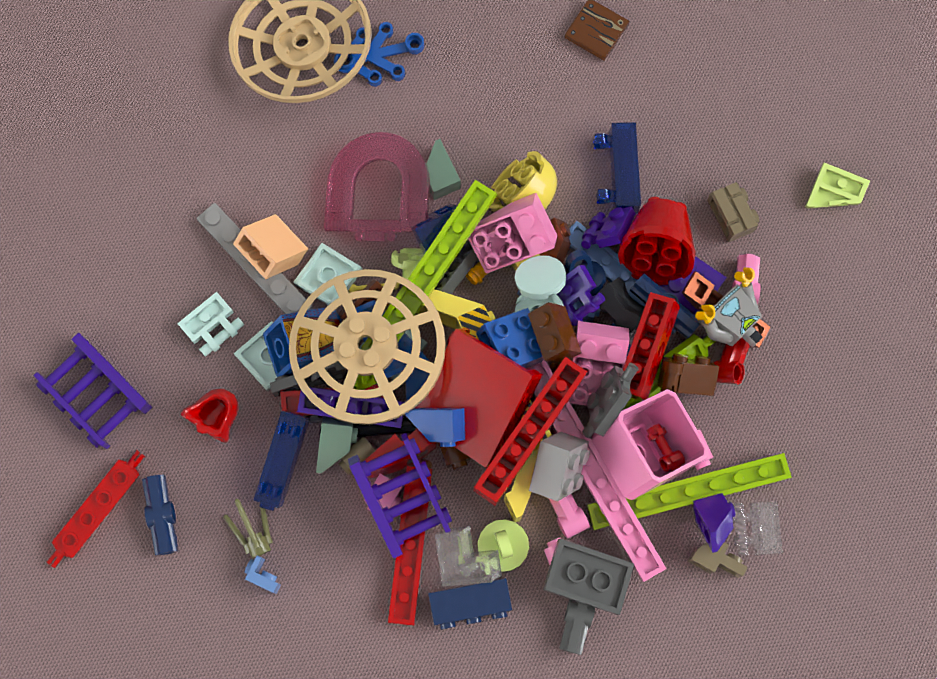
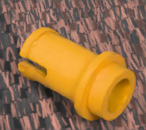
[466,262,488,285]

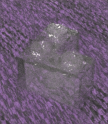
[435,526,502,587]

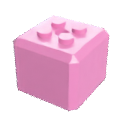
[592,389,709,500]

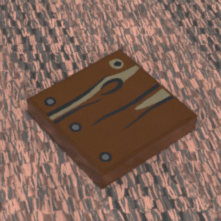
[564,0,630,61]

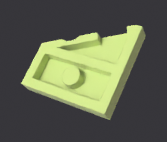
[805,163,870,208]

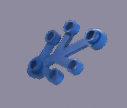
[334,22,424,87]

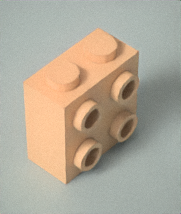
[233,214,308,279]

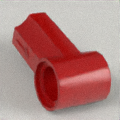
[713,337,750,384]

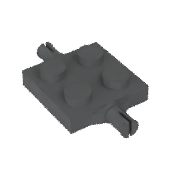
[582,363,639,438]

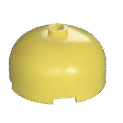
[489,151,557,213]

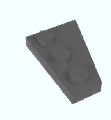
[270,361,347,397]

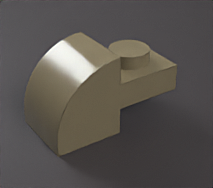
[687,543,748,578]

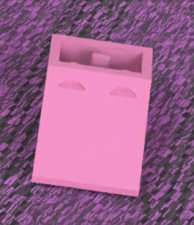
[468,193,557,274]
[569,321,629,406]

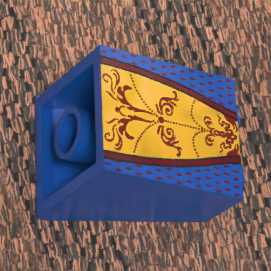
[263,307,342,377]

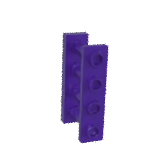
[33,333,153,449]
[348,433,452,559]

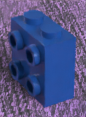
[476,308,544,368]

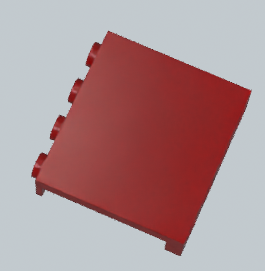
[415,328,543,468]

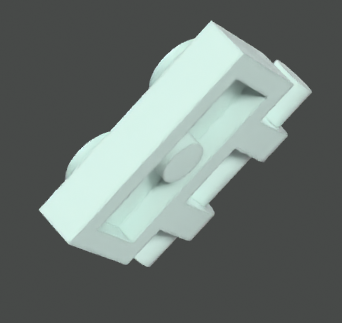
[177,292,244,357]

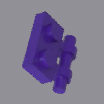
[581,206,636,249]
[556,265,605,326]

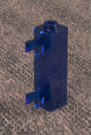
[593,122,641,213]
[254,411,310,511]

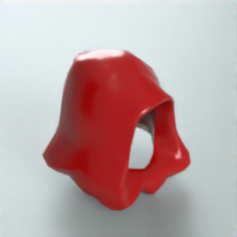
[181,388,239,443]

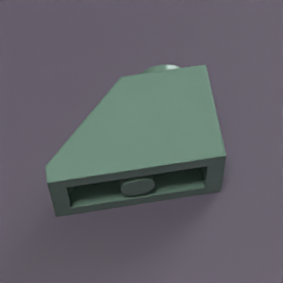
[421,139,461,200]
[316,416,358,473]

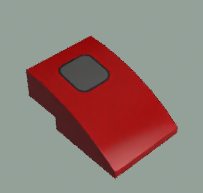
[364,428,436,478]

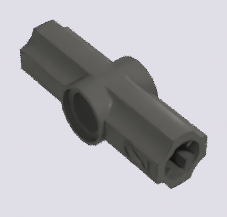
[559,599,595,655]

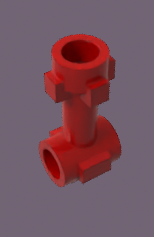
[646,423,685,472]

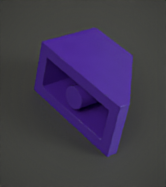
[693,493,736,553]

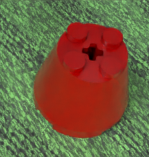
[618,196,695,285]

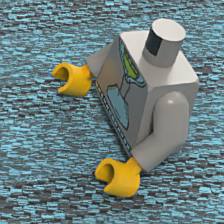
[695,267,763,348]

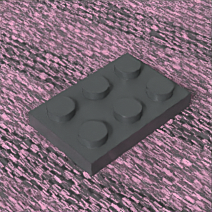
[543,538,634,615]

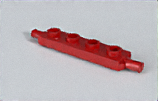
[46,450,146,568]

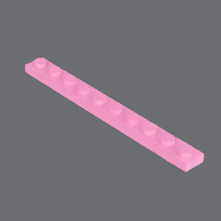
[526,360,666,582]

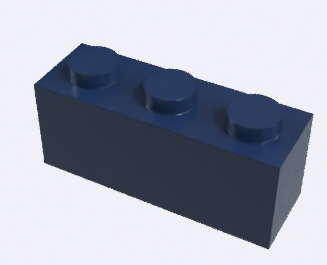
[428,578,512,630]

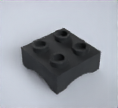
[596,277,645,333]

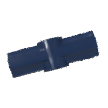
[629,274,700,339]
[142,474,179,556]

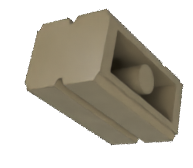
[707,182,759,242]

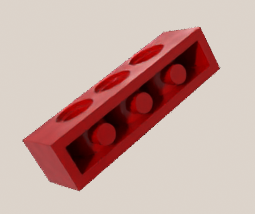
[623,292,680,401]

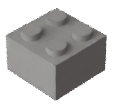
[529,432,590,501]

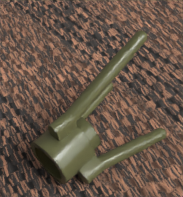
[223,499,273,559]

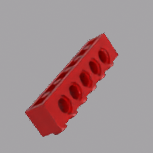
[473,357,588,506]

